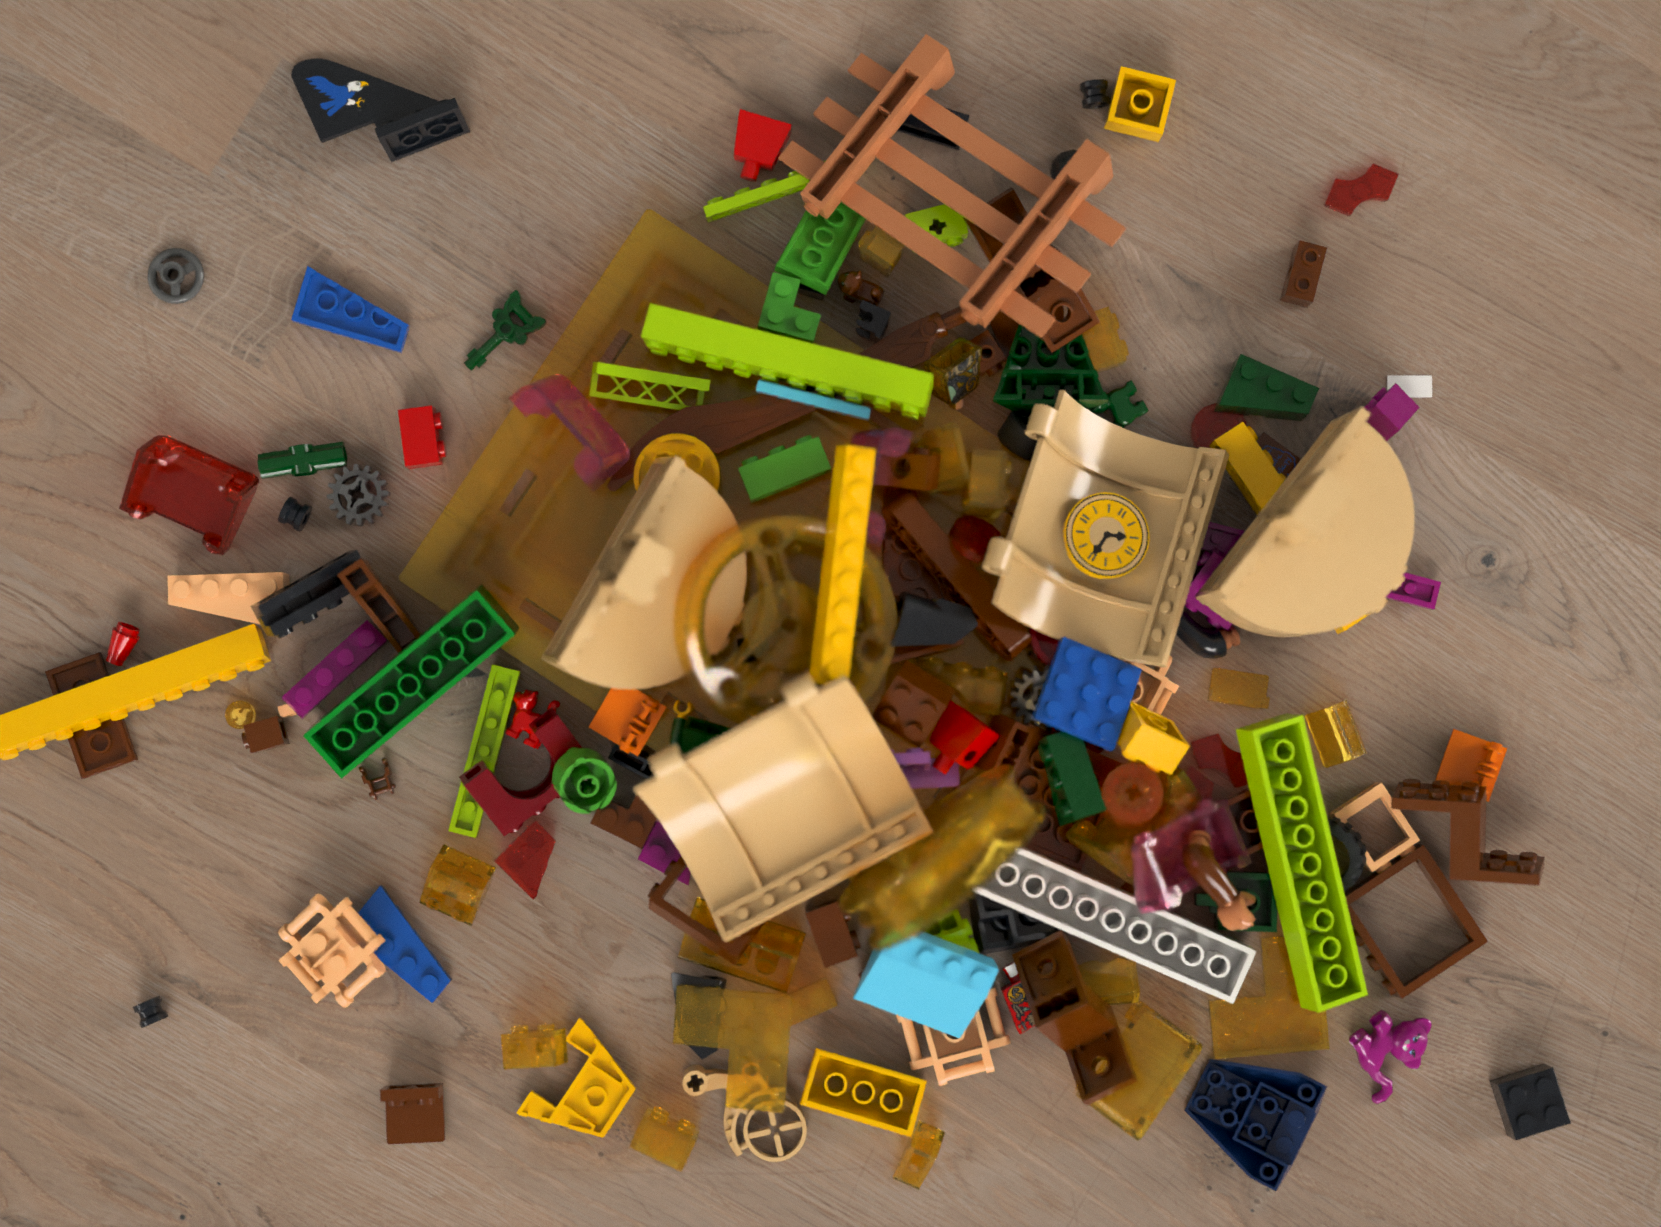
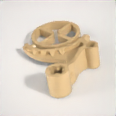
[683,1056,807,1162]

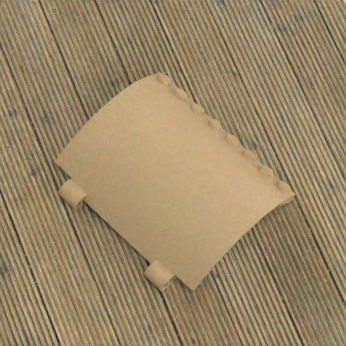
[982,390,1229,667]
[634,673,933,942]

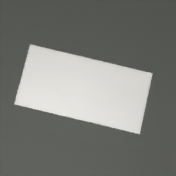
[1387,375,1432,397]

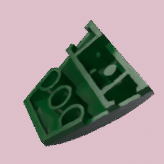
[993,324,1108,414]

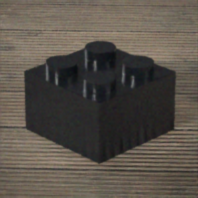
[1489,1064,1571,1140]

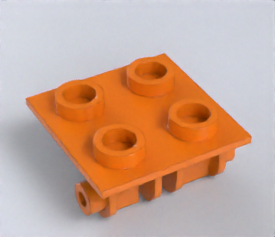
[589,688,667,756]
[1435,729,1507,802]

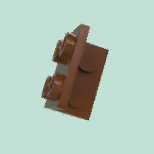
[380,1083,445,1144]

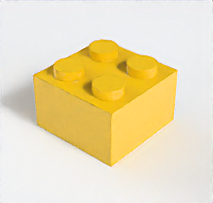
[1104,66,1176,142]
[1117,701,1190,774]

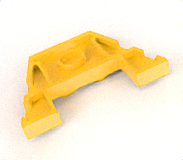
[516,1018,636,1138]

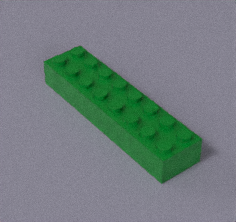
[303,584,520,779]

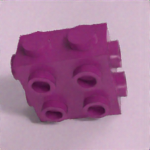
[1184,546,1232,630]

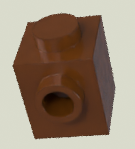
[962,330,1006,377]
[241,716,290,753]

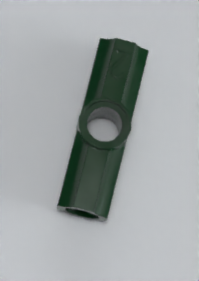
[257,441,348,479]

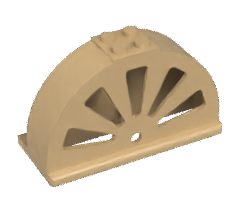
[1195,407,1415,637]
[541,456,747,689]

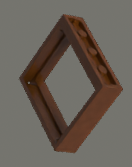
[1344,844,1488,999]
[647,856,766,966]

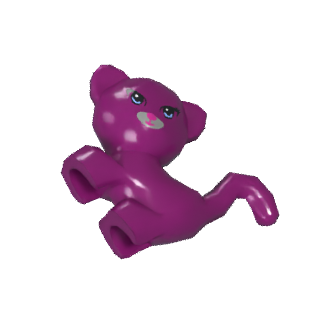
[1349,1010,1432,1104]

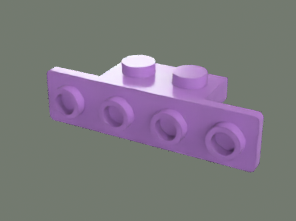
[891,748,960,789]

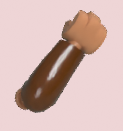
[1182,830,1256,931]

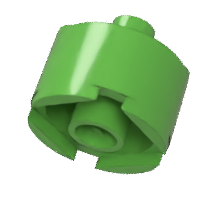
[552,747,616,814]

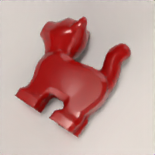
[505,689,560,749]

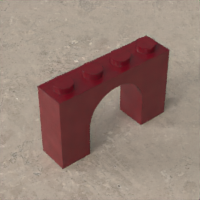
[459,707,583,837]

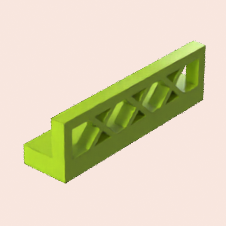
[588,362,711,410]

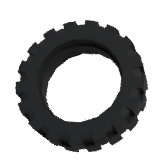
[1327,817,1367,892]

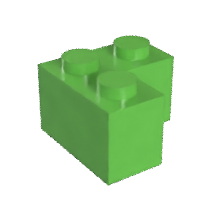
[757,272,821,344]

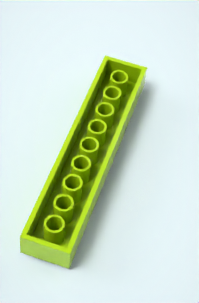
[641,303,934,420]
[1235,713,1368,1013]

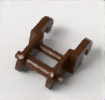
[359,757,396,800]

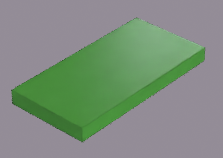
[774,202,866,295]

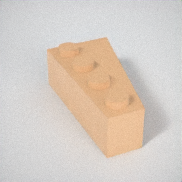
[168,572,290,625]

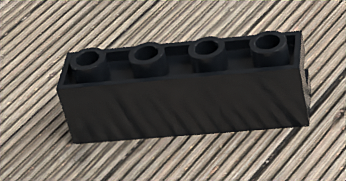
[251,550,361,639]

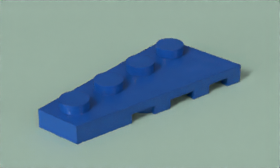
[358,885,452,1003]

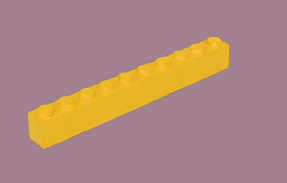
[0,623,271,760]

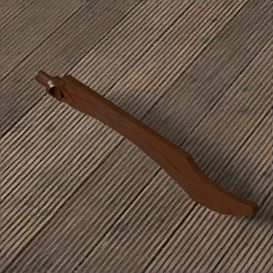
[607,306,968,492]

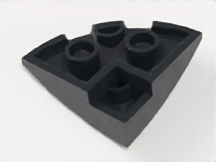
[967,863,1068,955]

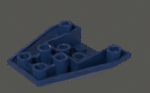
[1184,1059,1327,1191]

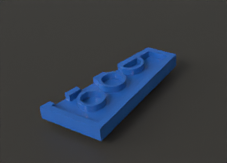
[291,266,410,353]

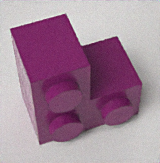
[1363,383,1420,442]

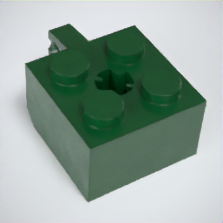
[1194,871,1278,932]

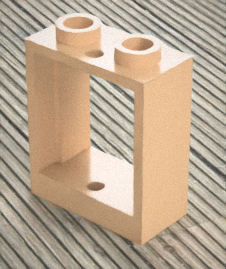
[1329,782,1420,873]

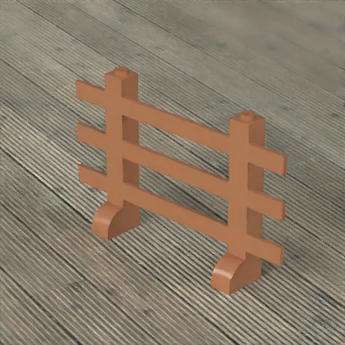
[779,34,1126,339]

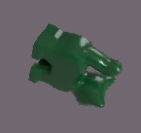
[1089,380,1149,428]

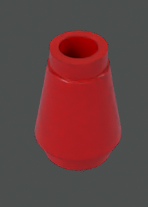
[106,622,140,666]

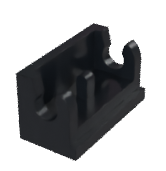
[856,300,891,345]

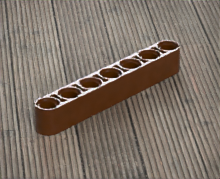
[881,490,1032,661]

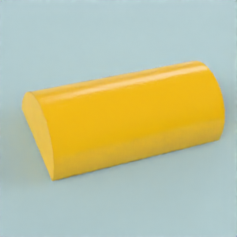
[800,1048,927,1137]

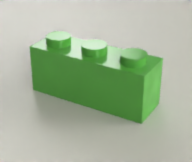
[738,435,831,503]

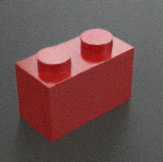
[398,405,447,469]

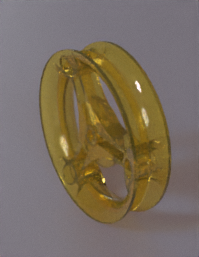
[673,515,897,725]
[838,765,1045,950]

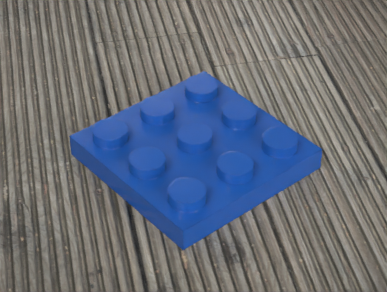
[1032,637,1142,751]

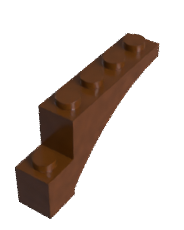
[337,558,422,653]

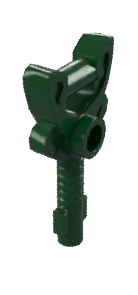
[464,290,546,371]

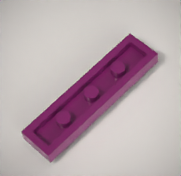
[282,620,387,719]

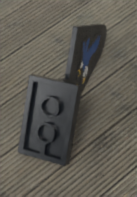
[291,58,470,162]

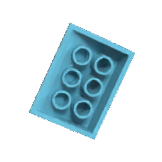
[853,918,999,1038]

